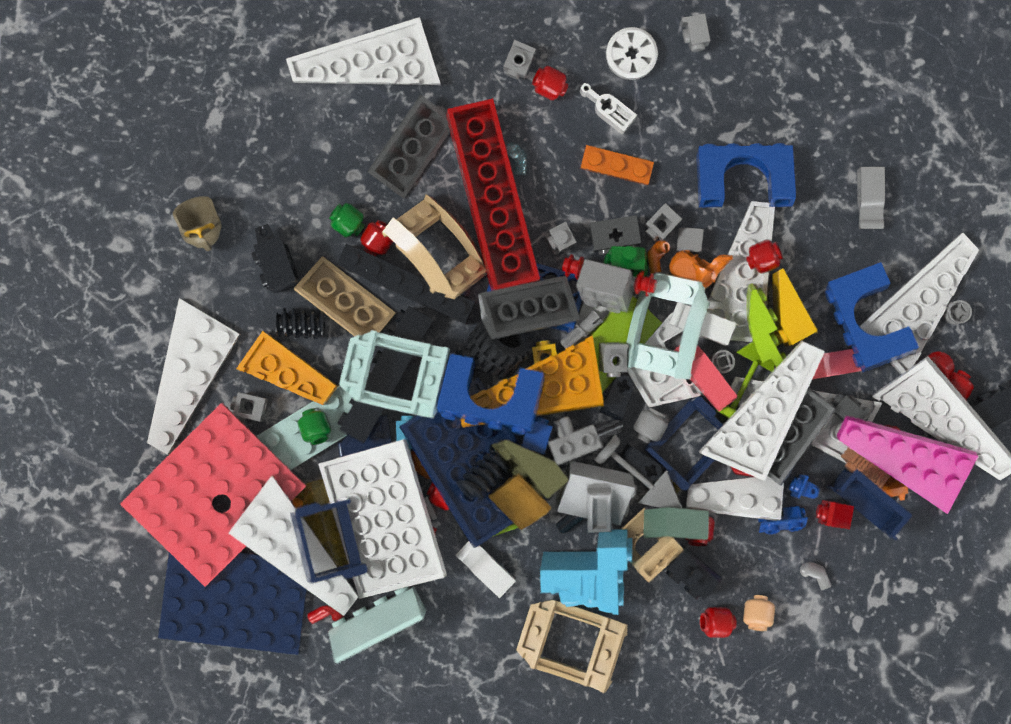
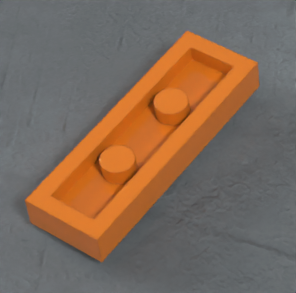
[580,145,654,186]

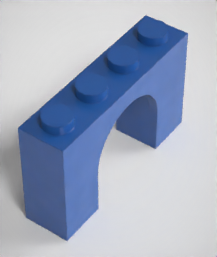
[696,143,796,207]
[825,262,919,373]
[436,354,545,435]

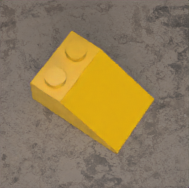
[772,269,817,347]

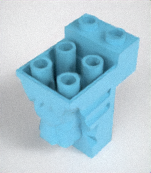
[540,529,633,615]

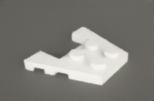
[627,313,704,407]

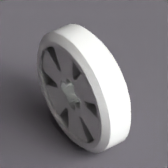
[606,27,658,80]

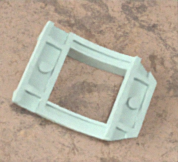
[626,272,710,379]
[339,330,450,418]

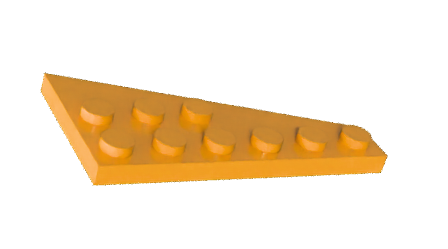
[461,335,604,427]

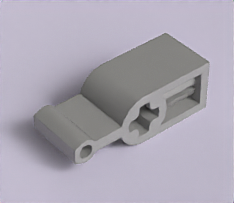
[857,167,885,229]

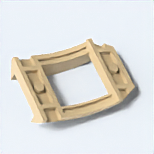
[382,194,487,299]
[516,600,627,693]

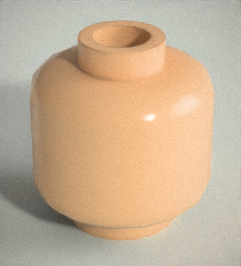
[743,595,775,631]

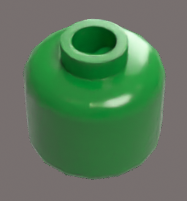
[329,203,365,238]
[297,408,331,445]

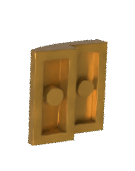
[488,474,552,530]

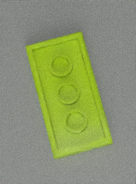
[588,296,662,393]

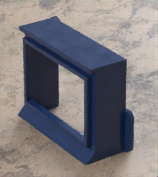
[644,397,723,491]
[825,469,912,541]
[290,498,368,584]

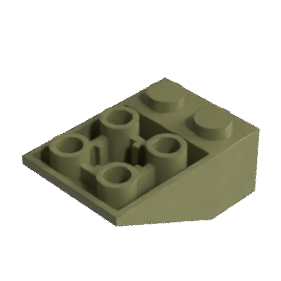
[492,440,569,499]

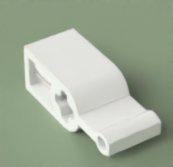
[580,83,637,135]
[669,302,736,346]
[456,541,516,598]

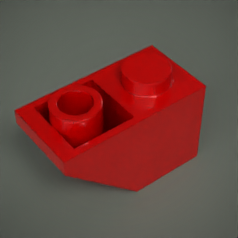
[816,500,854,529]

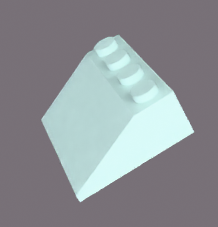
[328,586,426,663]

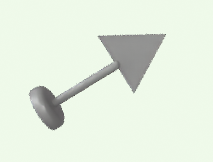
[594,435,682,509]

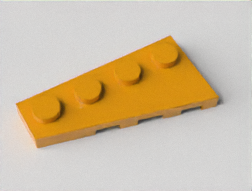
[236,331,338,405]

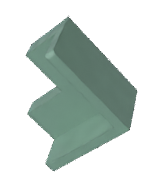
[643,507,709,540]

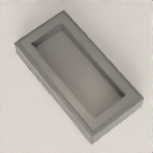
[587,488,612,533]

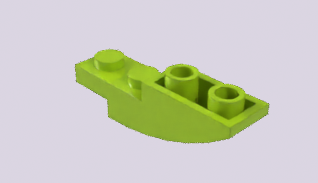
[746,283,787,368]

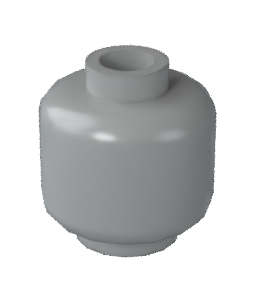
[634,407,668,444]

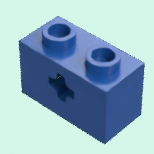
[521,417,553,454]

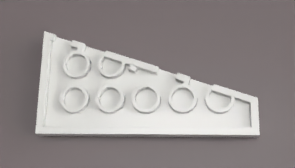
[286,17,441,85]
[699,201,775,342]
[147,298,241,455]
[699,341,825,481]

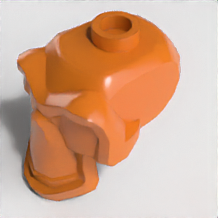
[669,250,733,289]

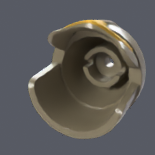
[173,196,222,251]

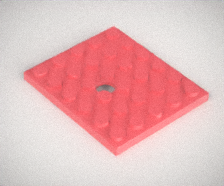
[120,403,306,587]

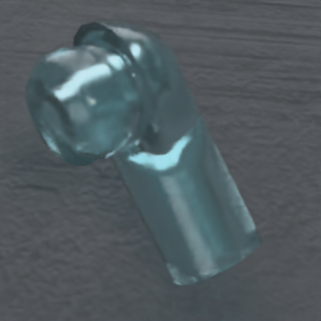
[505,143,527,175]

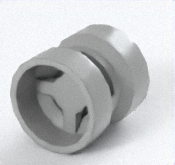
[943,300,972,325]
[710,350,735,374]

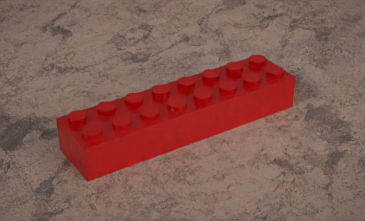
[446,98,540,291]

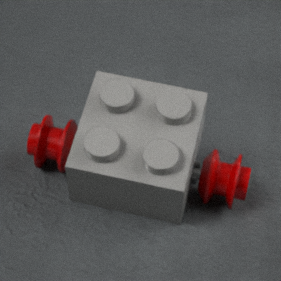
[562,254,657,313]

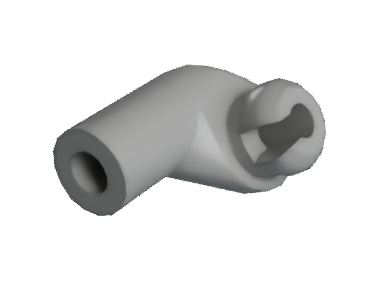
[800,562,832,590]

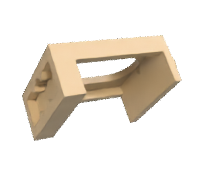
[622,508,683,582]

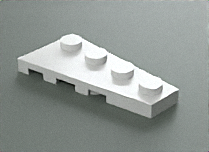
[686,476,784,521]

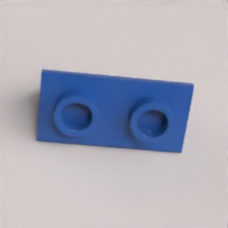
[789,474,820,499]
[757,506,808,534]

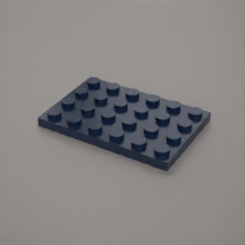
[399,377,552,548]
[158,552,307,655]

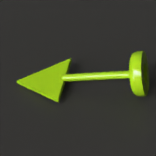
[714,331,775,419]

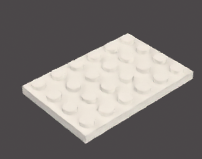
[319,439,447,599]

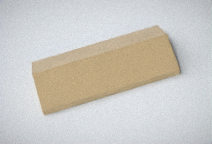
[294,256,396,336]

